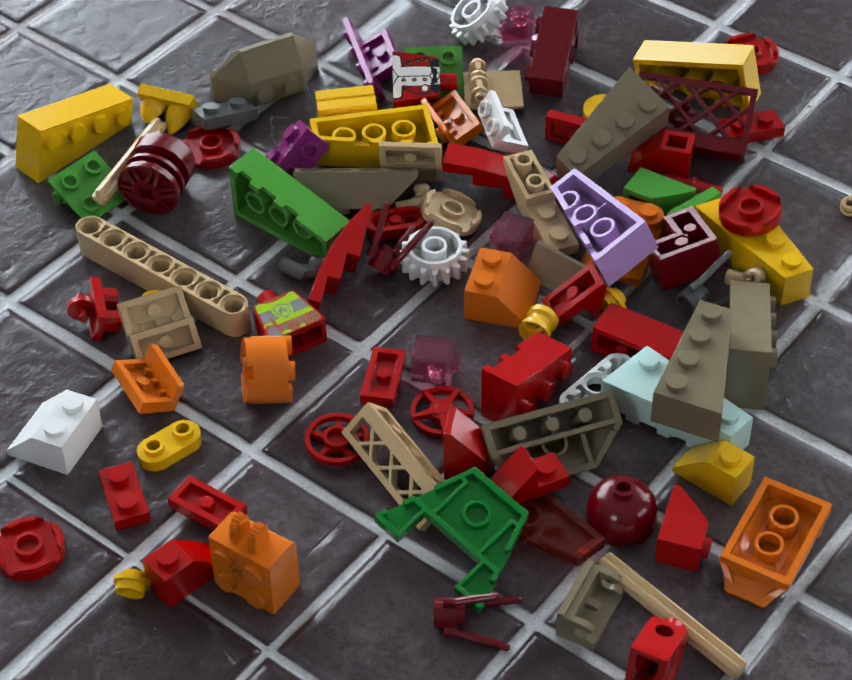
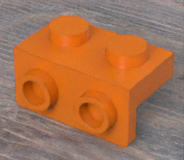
[420,89,485,145]
[111,344,184,414]

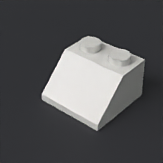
[7,390,103,475]

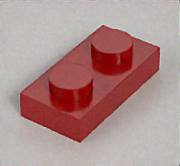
[545,109,587,145]
[718,109,785,143]
[360,347,406,408]
[98,461,151,531]
[167,475,248,531]

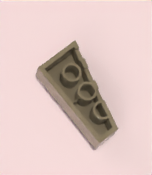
[556,67,670,181]
[724,280,778,410]
[650,300,733,443]

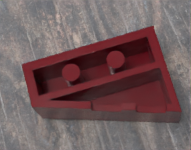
[524,6,579,97]

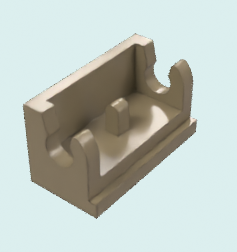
[556,558,624,651]

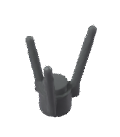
[675,250,732,316]

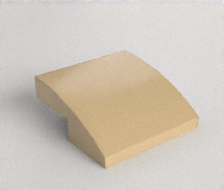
[379,141,443,181]
[116,285,202,359]

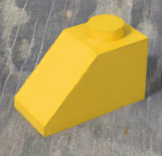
[672,440,755,506]

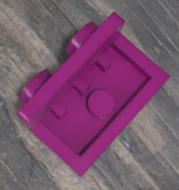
[265,119,329,177]

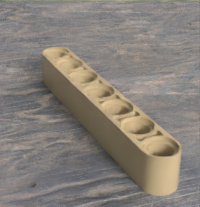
[75,216,251,337]

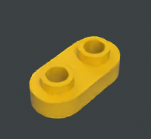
[137,420,202,472]

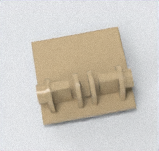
[463,58,524,111]

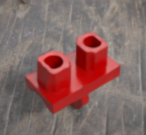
[67,277,122,341]

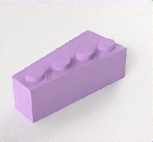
[551,168,658,287]

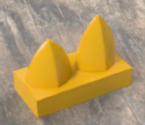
[137,83,200,135]

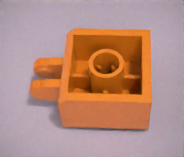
[208,511,300,615]

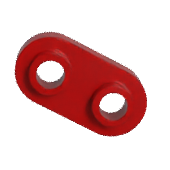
[366,206,427,241]

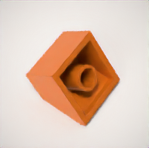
[464,247,542,329]

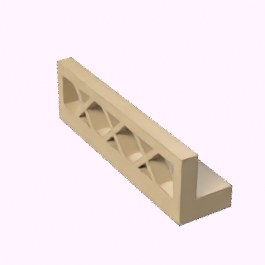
[341,402,445,531]

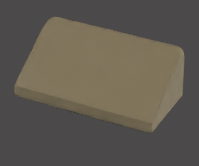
[527,240,586,291]

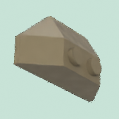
[209,32,318,107]
[293,167,418,214]
[480,390,623,476]

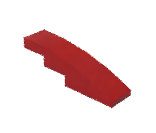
[442,143,560,205]
[308,203,373,311]

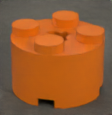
[240,335,295,404]

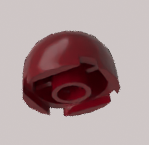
[585,475,658,548]

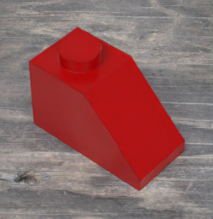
[443,407,496,480]
[655,485,713,572]
[142,539,214,608]

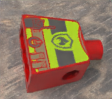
[253,290,327,358]

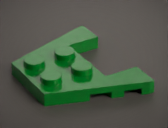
[374,467,529,614]

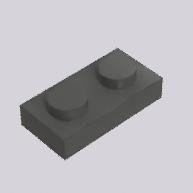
[192,97,257,130]

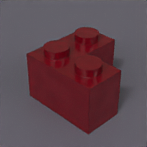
[648,206,723,291]

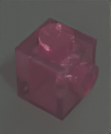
[498,5,537,48]
[489,211,534,262]
[411,334,462,386]

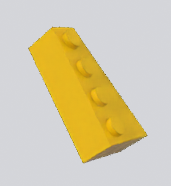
[633,40,761,111]
[16,84,133,183]
[310,104,438,168]
[694,198,814,306]

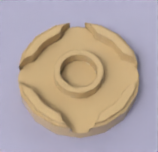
[420,189,482,237]

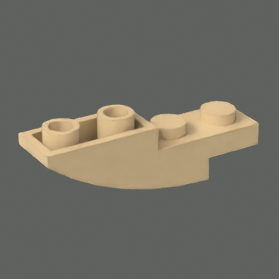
[503,149,579,255]

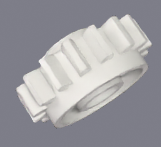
[450,0,508,46]
[400,226,469,287]

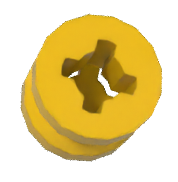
[518,304,559,340]

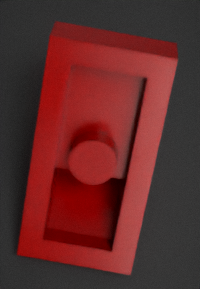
[542,262,607,328]
[490,446,570,504]

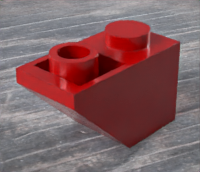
[627,130,695,178]

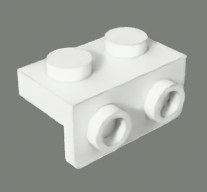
[478,90,528,154]

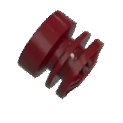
[117,132,195,215]

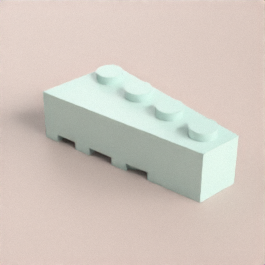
[601,346,753,450]

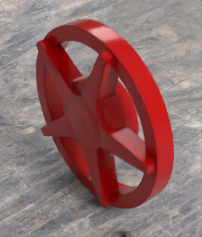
[411,386,474,438]
[305,413,369,467]

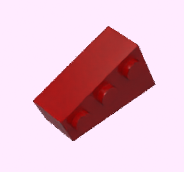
[481,332,573,422]

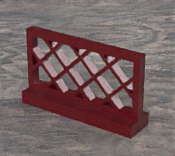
[639,71,758,163]

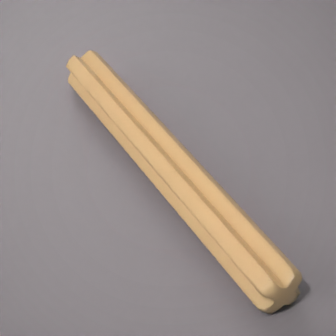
[92,118,167,205]
[598,552,747,679]

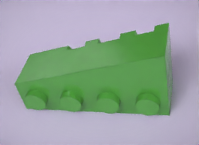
[229,148,350,258]

